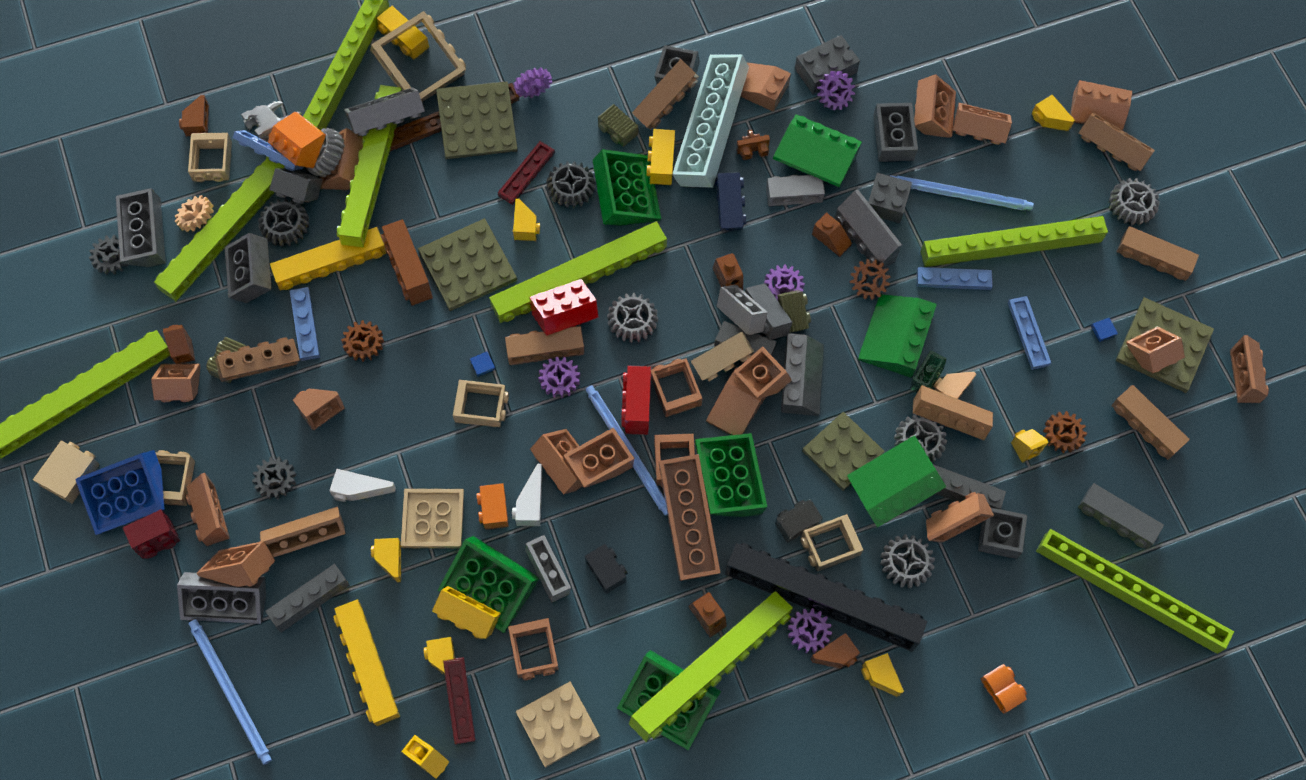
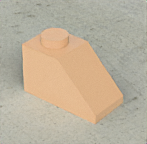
[933,372,976,399]

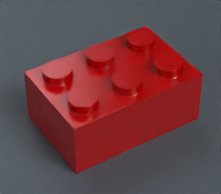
[529,279,599,336]
[621,366,651,435]

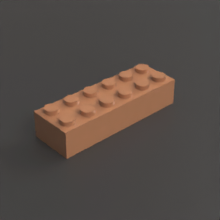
[658,454,720,581]

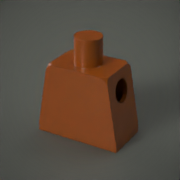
[713,253,743,290]
[688,592,727,638]

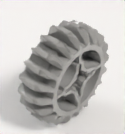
[306,128,345,177]
[1109,178,1160,226]
[607,293,658,343]
[894,414,947,463]
[880,534,935,588]

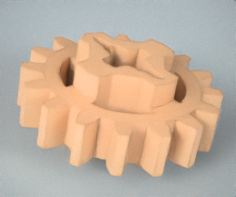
[175,195,214,232]

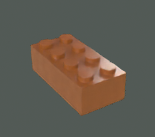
[381,219,433,306]

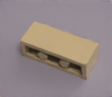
[691,331,754,381]

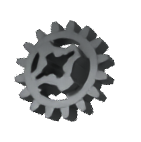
[89,235,129,275]
[252,457,297,500]

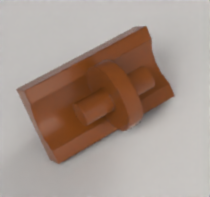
[736,130,770,160]

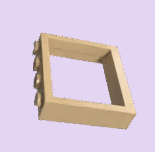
[370,11,466,102]

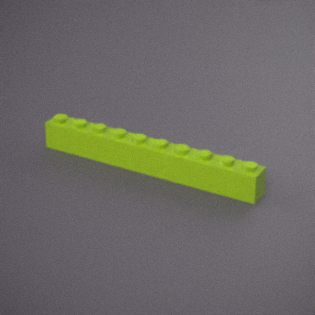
[303,0,389,130]
[337,85,402,247]
[154,156,285,302]
[920,216,1108,267]
[489,221,667,323]
[0,330,171,458]
[1036,529,1234,654]
[629,591,793,742]

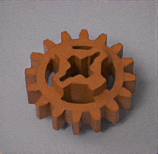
[850,259,891,300]
[341,320,384,362]
[1043,411,1087,453]

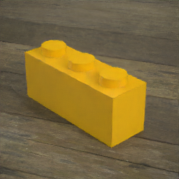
[376,6,429,60]
[647,129,675,185]
[432,586,501,639]

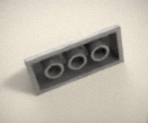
[344,87,425,136]
[116,188,166,267]
[835,189,902,271]
[781,333,824,416]
[177,572,266,624]

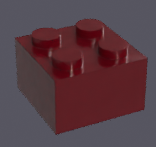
[123,509,180,559]

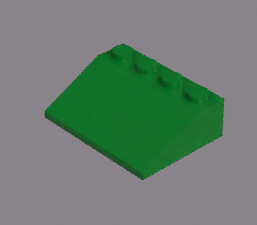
[773,114,862,187]
[592,149,661,226]
[858,294,937,378]
[695,433,767,517]
[847,435,946,528]
[437,536,540,633]
[617,650,721,750]

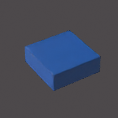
[1091,318,1118,342]
[470,351,495,377]

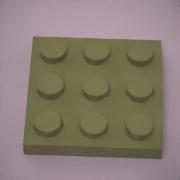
[802,412,885,491]

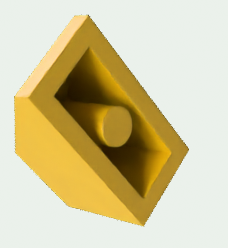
[1032,95,1075,131]
[513,199,540,241]
[1011,429,1049,462]
[371,538,401,582]
[424,637,455,675]
[861,653,904,697]
[401,735,449,779]

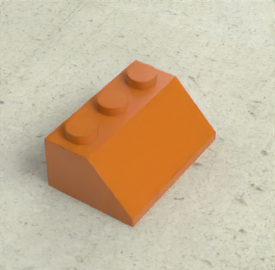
[268,112,326,168]

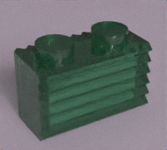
[910,351,947,393]

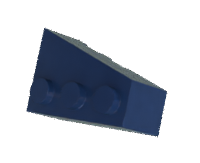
[715,172,746,231]

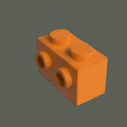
[477,483,509,530]

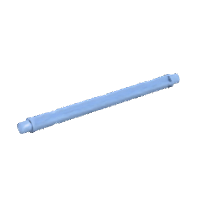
[890,175,1034,211]
[585,385,668,516]
[189,619,272,765]

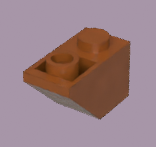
[163,325,195,364]

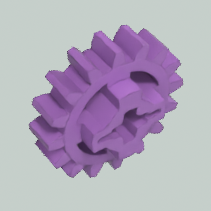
[513,67,553,98]
[817,71,855,110]
[764,265,805,301]
[539,357,580,398]
[787,608,832,653]

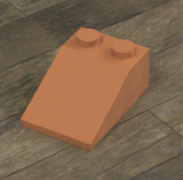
[740,63,791,112]
[706,368,766,435]
[563,427,635,488]
[197,541,275,587]

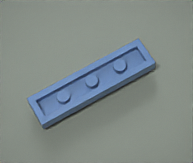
[233,130,303,171]
[917,267,992,290]
[290,287,320,361]
[1008,296,1051,370]

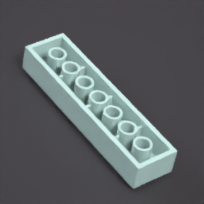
[672,55,749,188]

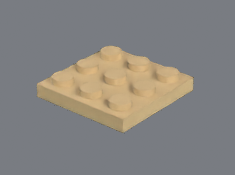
[401,489,464,548]
[516,681,600,768]

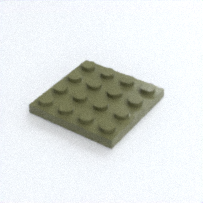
[436,81,517,159]
[418,218,517,311]
[1115,297,1214,393]

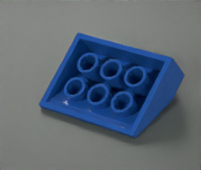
[75,450,165,535]

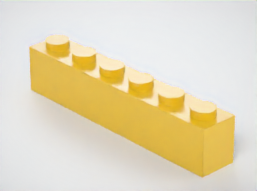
[270,227,387,291]
[333,599,400,726]

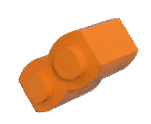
[980,664,1027,714]

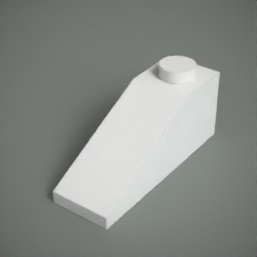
[512,464,542,526]
[329,469,396,502]

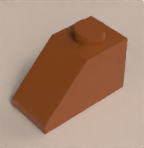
[179,95,209,137]
[812,213,852,257]
[810,633,860,668]

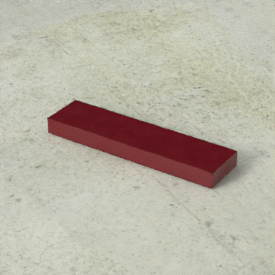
[498,141,555,205]
[443,657,476,744]

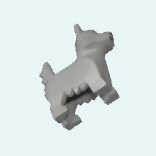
[241,101,302,142]

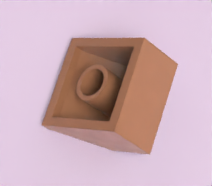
[1126,326,1185,373]
[734,346,792,399]
[151,364,200,402]
[293,388,345,430]

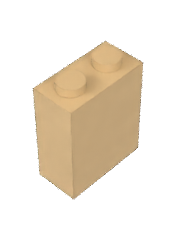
[33,441,100,504]

